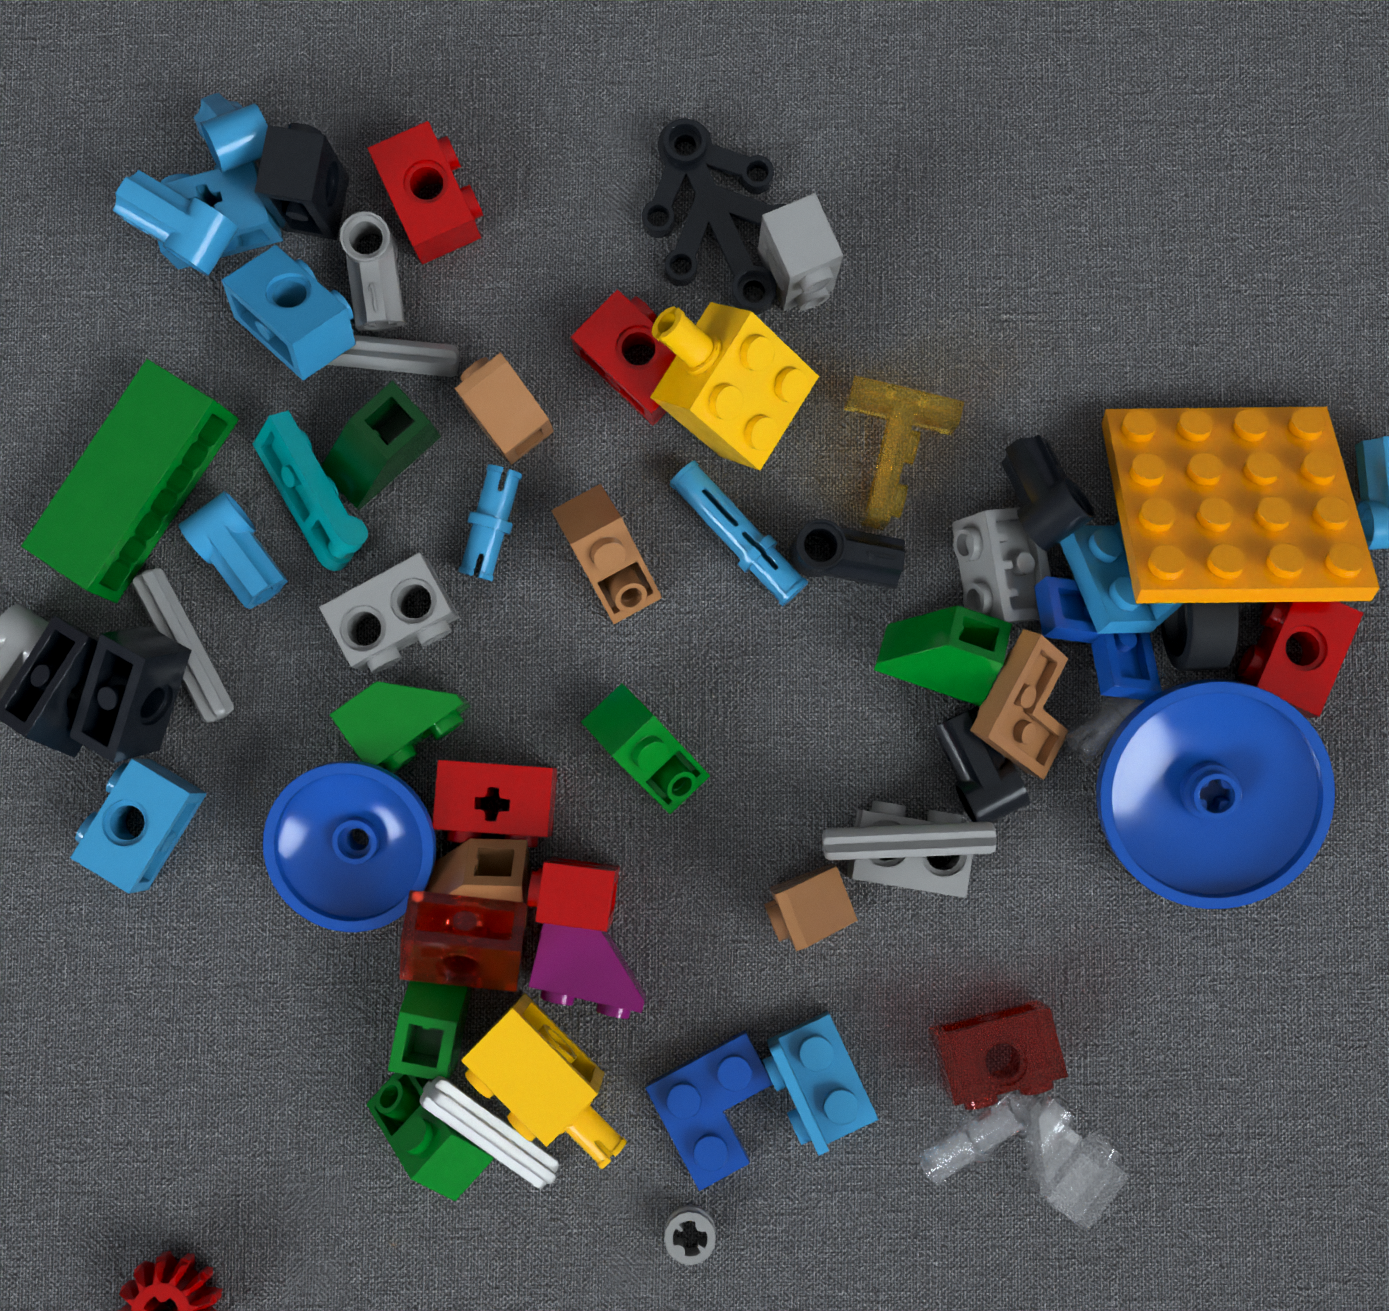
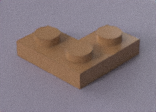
[970,629,1069,780]

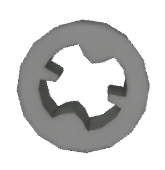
[664,1205,716,1265]

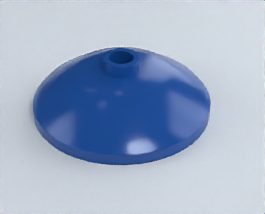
[263,761,436,932]

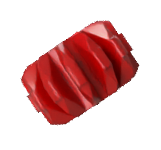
[119,1251,223,1311]

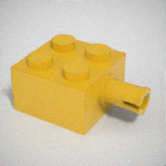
[650,302,819,471]
[461,993,627,1169]

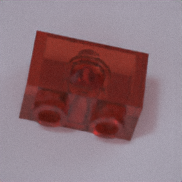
[399,890,527,992]
[929,1000,1068,1110]

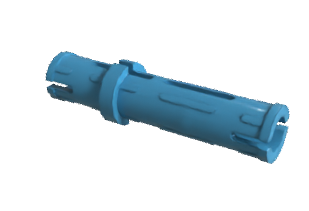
[669,460,808,607]

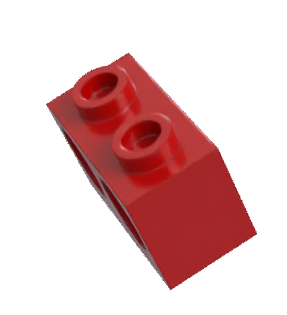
[527,857,620,932]

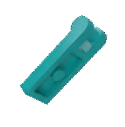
[252,410,368,571]

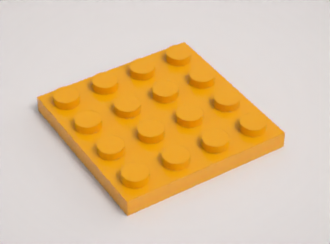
[1101,407,1380,604]

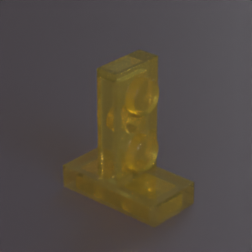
[844,375,965,530]

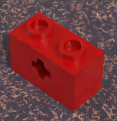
[432,760,557,847]

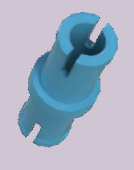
[457,464,523,582]

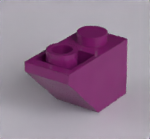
[528,923,646,1019]

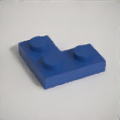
[1034,576,1162,701]
[645,1030,773,1191]

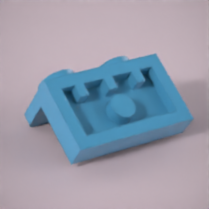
[1059,520,1183,634]
[762,1011,879,1156]

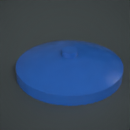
[1096,679,1335,909]

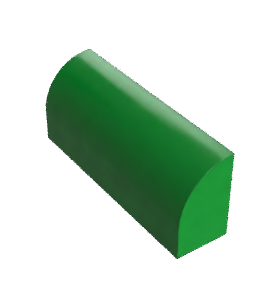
[21,359,239,604]

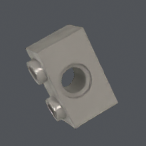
[757,193,843,312]

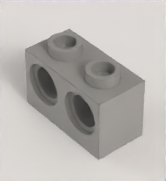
[319,552,460,674]
[846,800,973,898]

